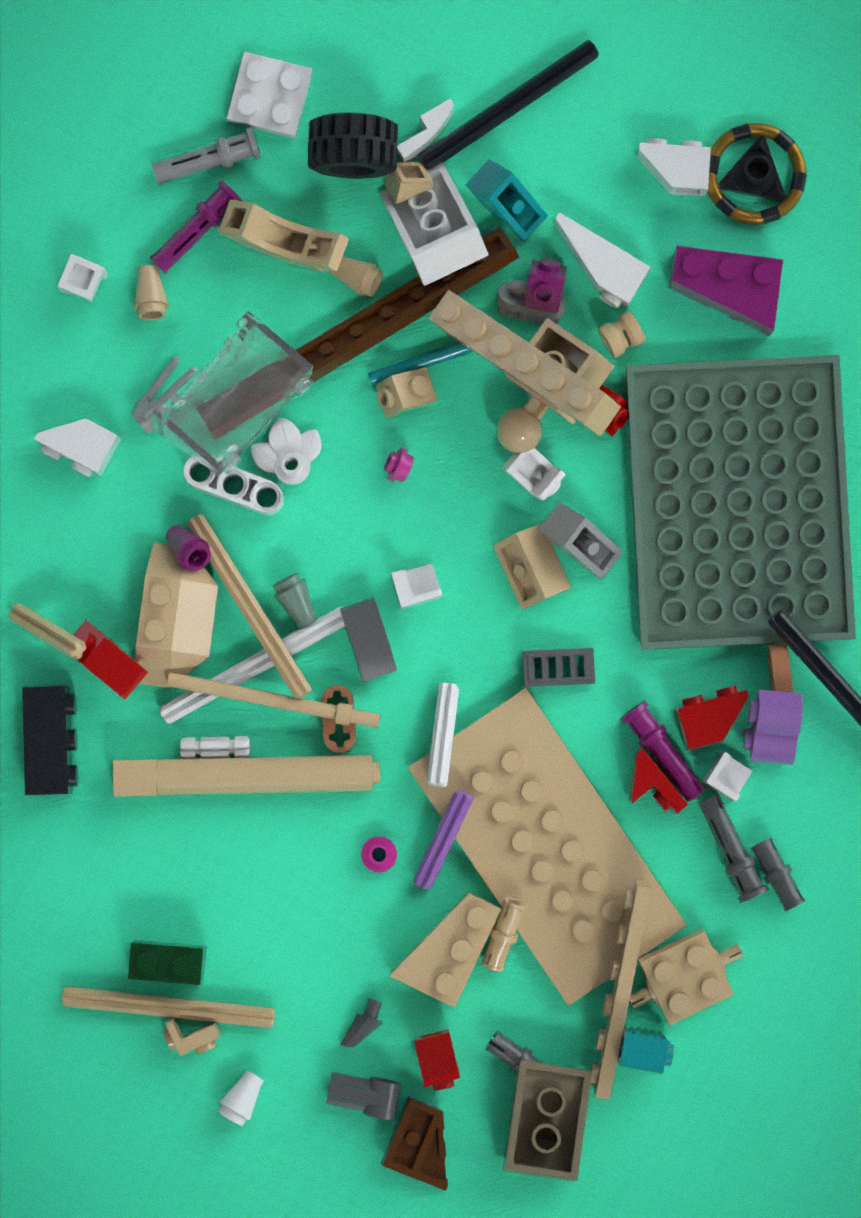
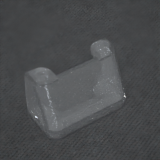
[151,311,313,475]

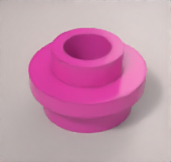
[384,447,414,482]
[361,836,397,872]

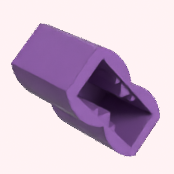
[743,690,803,765]

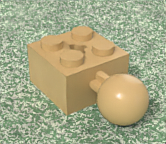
[497,318,615,453]

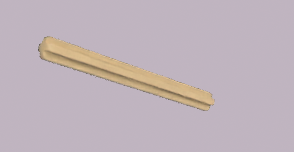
[187,514,311,699]
[61,986,275,1028]

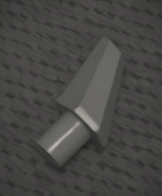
[340,998,383,1048]

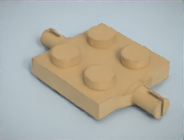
[629,928,744,1026]

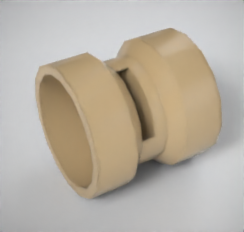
[598,311,646,359]

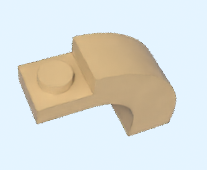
[218,199,349,272]

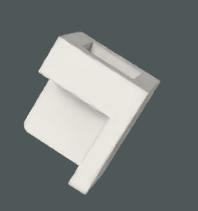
[57,254,108,302]
[391,564,443,609]
[703,752,752,802]

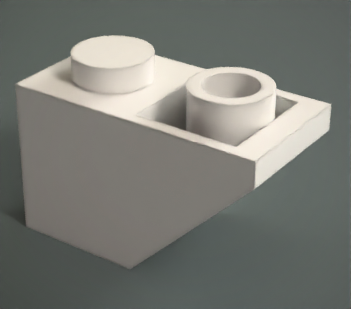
[637,138,711,197]
[34,419,121,477]

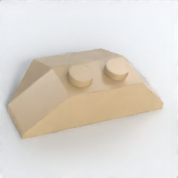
[135,542,219,688]

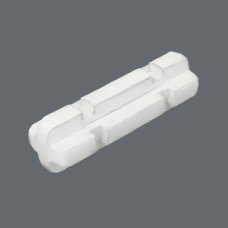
[180,736,250,759]

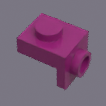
[524,258,567,313]

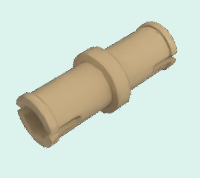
[481,897,526,972]

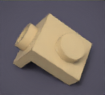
[376,367,438,418]
[163,1018,222,1056]

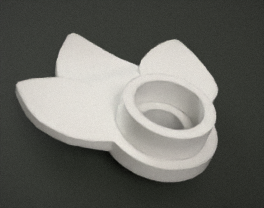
[251,418,322,485]

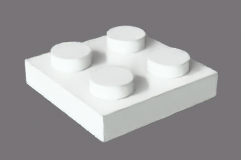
[227,52,313,139]

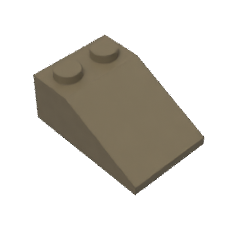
[502,1060,592,1182]

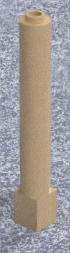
[113,755,380,797]

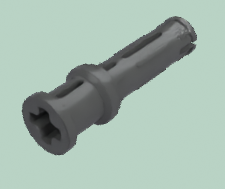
[698,794,769,903]

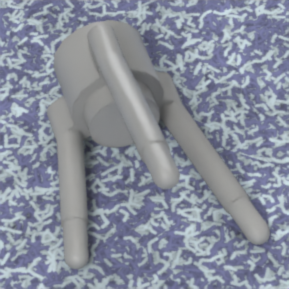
[131,357,206,434]

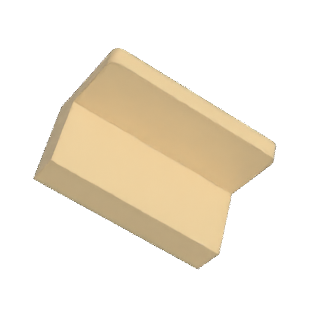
[493,524,571,610]

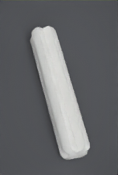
[427,683,459,787]

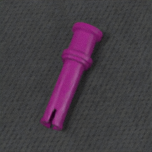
[150,180,243,274]
[620,700,706,802]

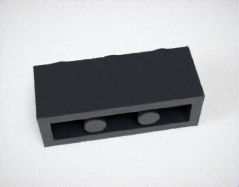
[22,686,79,795]

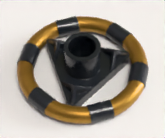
[707,123,807,225]

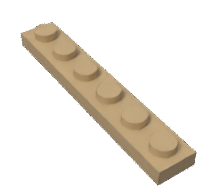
[590,880,652,1100]

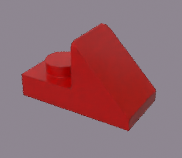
[629,748,688,814]

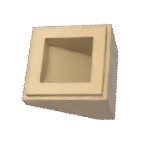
[385,162,433,204]

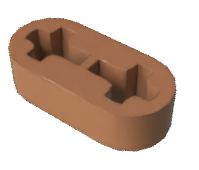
[767,642,793,693]
[321,685,356,753]

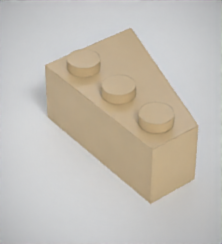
[389,892,501,1008]

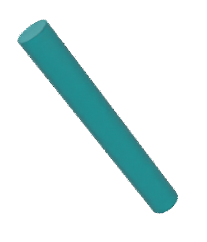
[368,342,472,386]

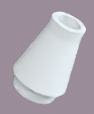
[217,1070,264,1127]

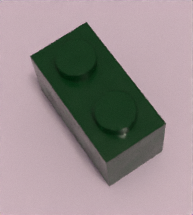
[128,940,207,985]

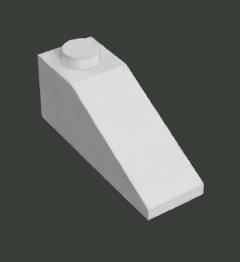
[554,212,651,309]

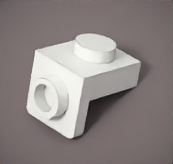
[502,448,565,501]

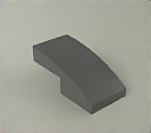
[340,598,397,682]

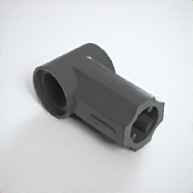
[326,1072,401,1120]

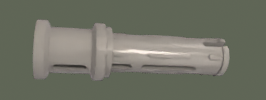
[152,127,261,185]

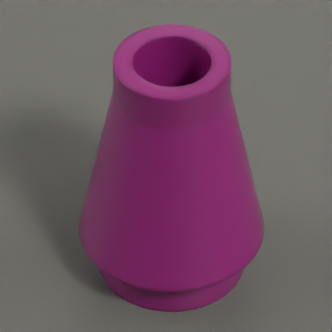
[166,525,211,571]

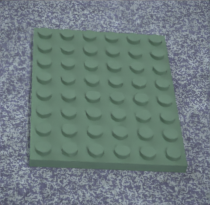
[625,355,856,650]

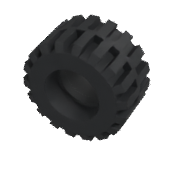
[308,113,398,179]

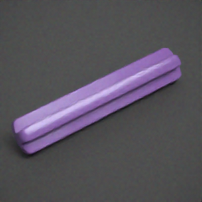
[413,789,473,889]

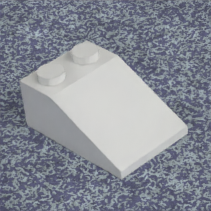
[379,162,489,286]

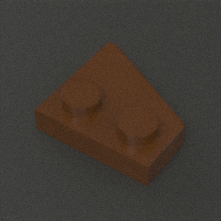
[381,1096,448,1191]

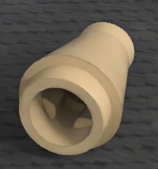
[328,257,383,297]
[134,265,169,320]

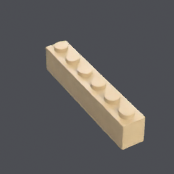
[428,289,621,436]

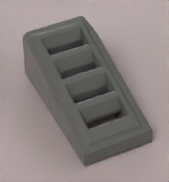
[522,648,595,687]

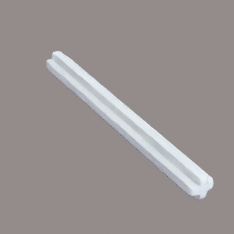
[159,606,344,724]

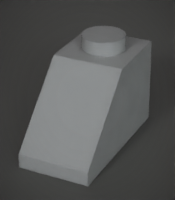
[538,502,623,580]

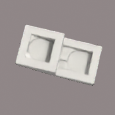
[397,98,454,162]

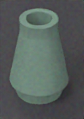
[273,573,318,629]

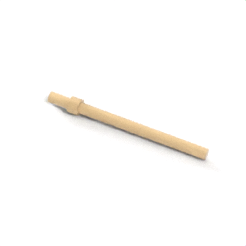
[167,672,381,728]

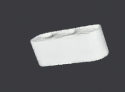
[183,455,284,516]

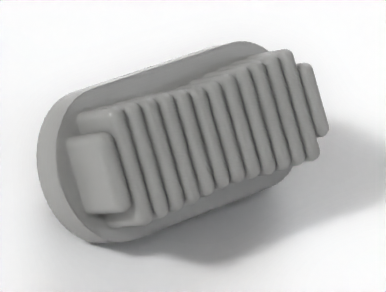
[497,279,566,325]

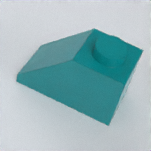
[466,159,548,242]

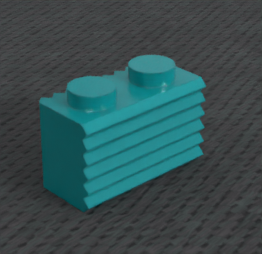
[617,1025,674,1074]

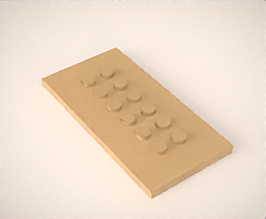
[408,688,687,1006]

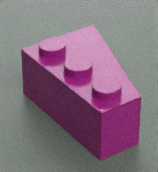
[669,246,783,336]

